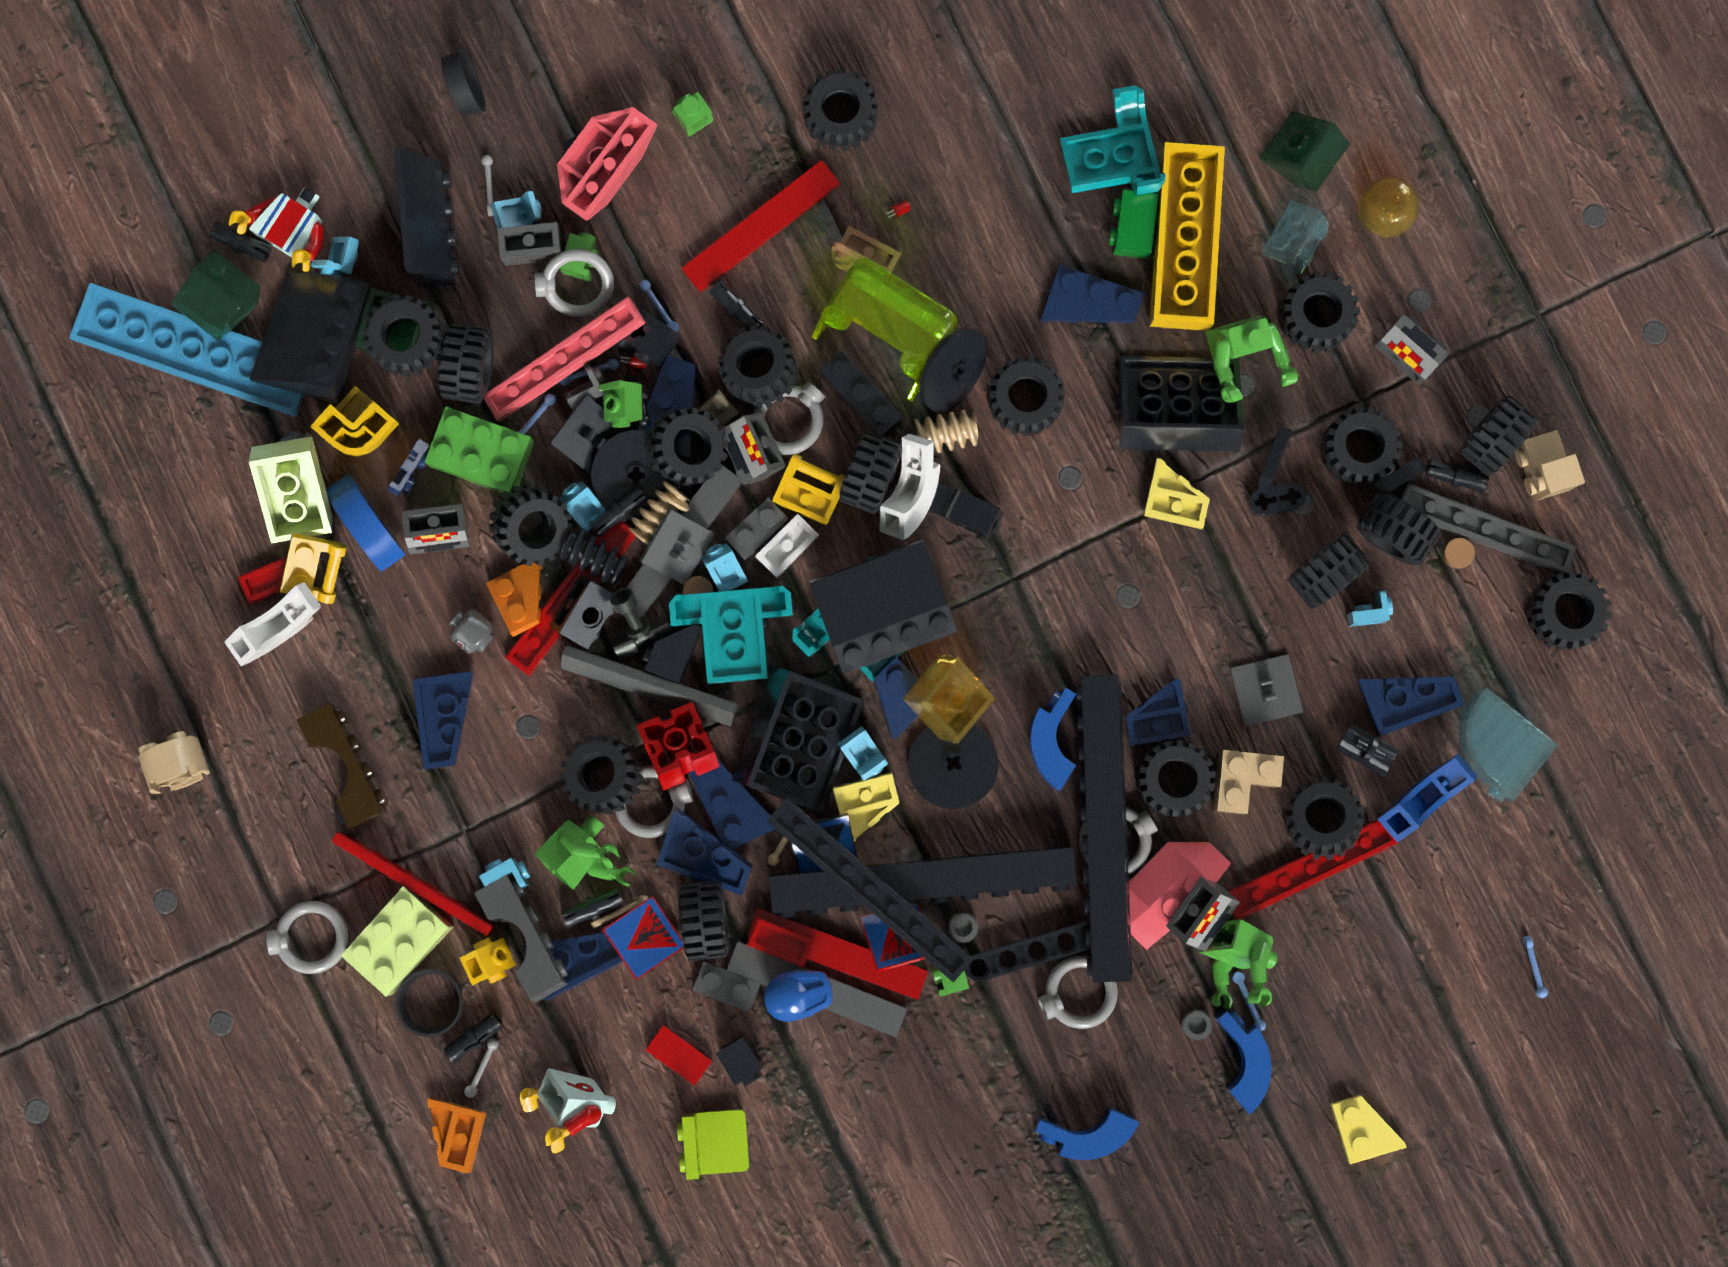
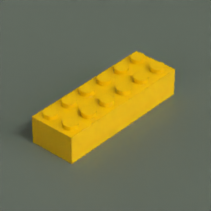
[1150,142,1225,331]

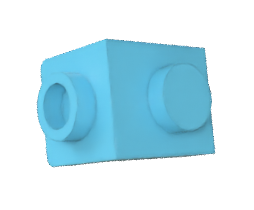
[491,191,541,228]
[311,236,359,275]
[838,727,888,780]
[479,858,531,888]

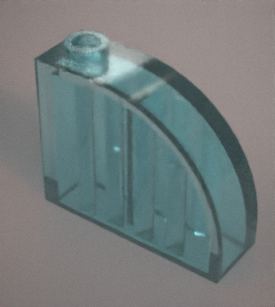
[1459,687,1558,803]

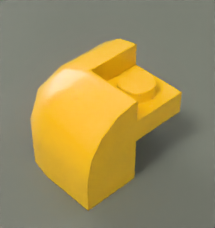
[310,386,399,456]

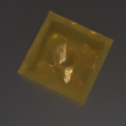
[903,654,996,744]

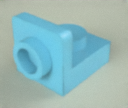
[560,482,605,533]
[701,543,748,592]
[1347,590,1393,627]

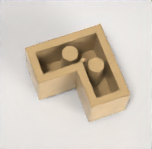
[1515,430,1585,502]
[1212,750,1284,814]

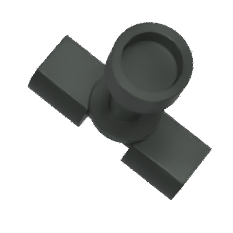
[610,588,674,660]

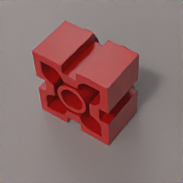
[636,702,720,791]

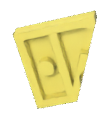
[1143,458,1210,529]
[1330,1095,1407,1164]

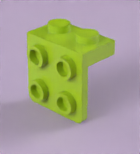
[677,1109,749,1180]

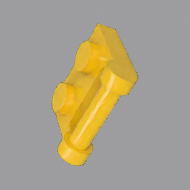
[772,454,845,526]
[280,533,347,604]

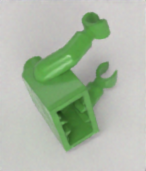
[1205,316,1298,403]
[534,815,636,890]
[1199,919,1278,1009]

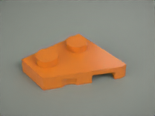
[486,562,542,637]
[427,1098,487,1174]

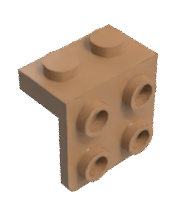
[832,226,901,287]

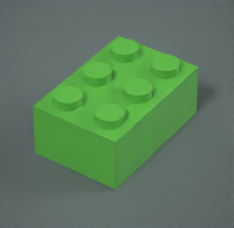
[424,407,535,494]

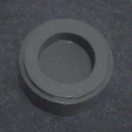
[948,912,978,943]
[1181,1009,1213,1040]

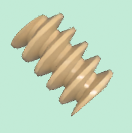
[914,408,979,453]
[628,480,690,545]

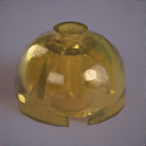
[1358,176,1420,238]

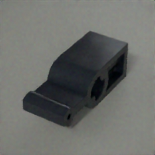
[928,482,1004,540]

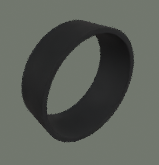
[441,48,486,116]
[395,969,463,1037]

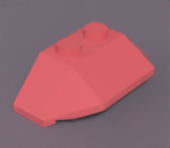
[557,107,658,221]
[1129,842,1231,950]

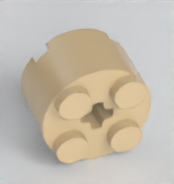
[138,731,210,794]

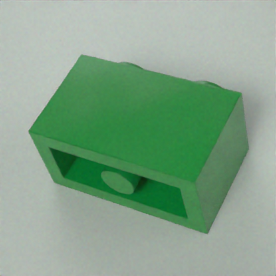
[1109,190,1159,259]

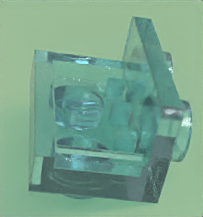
[1262,201,1329,274]

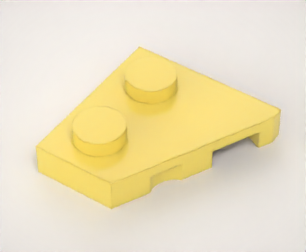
[833,772,899,842]

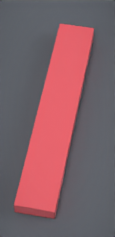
[484,296,646,422]

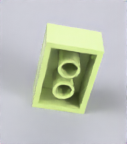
[249,436,333,543]
[341,886,454,997]

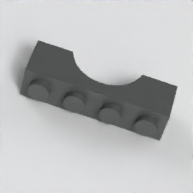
[475,875,568,1002]

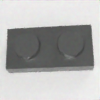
[725,497,789,561]
[693,961,760,1012]

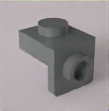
[564,362,605,410]

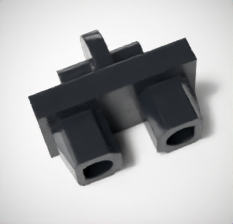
[1336,723,1400,777]

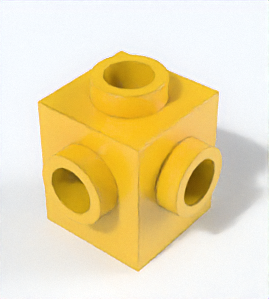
[460,937,516,986]

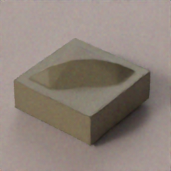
[698,390,740,429]

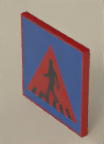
[602,896,683,980]
[860,904,925,972]

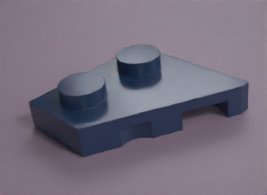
[387,439,430,498]
[872,655,936,739]
[1125,678,1191,746]

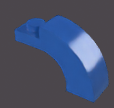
[326,473,406,572]
[1029,688,1076,791]
[1377,753,1478,843]
[1214,1009,1272,1114]
[1034,1107,1140,1160]

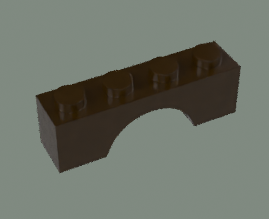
[296,703,388,829]

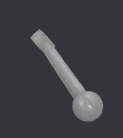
[481,155,493,216]
[464,1038,499,1098]

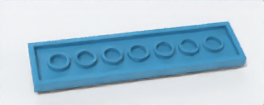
[69,283,304,417]

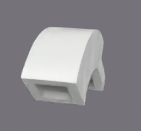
[880,434,940,540]
[224,582,321,666]

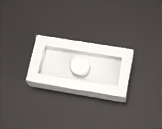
[755,514,819,578]

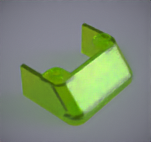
[812,258,958,401]

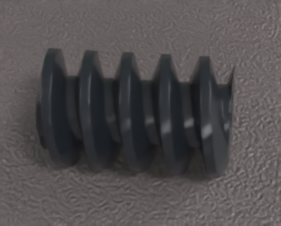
[560,529,628,588]

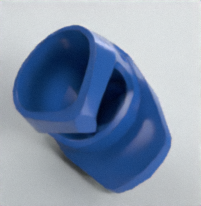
[764,970,833,1022]

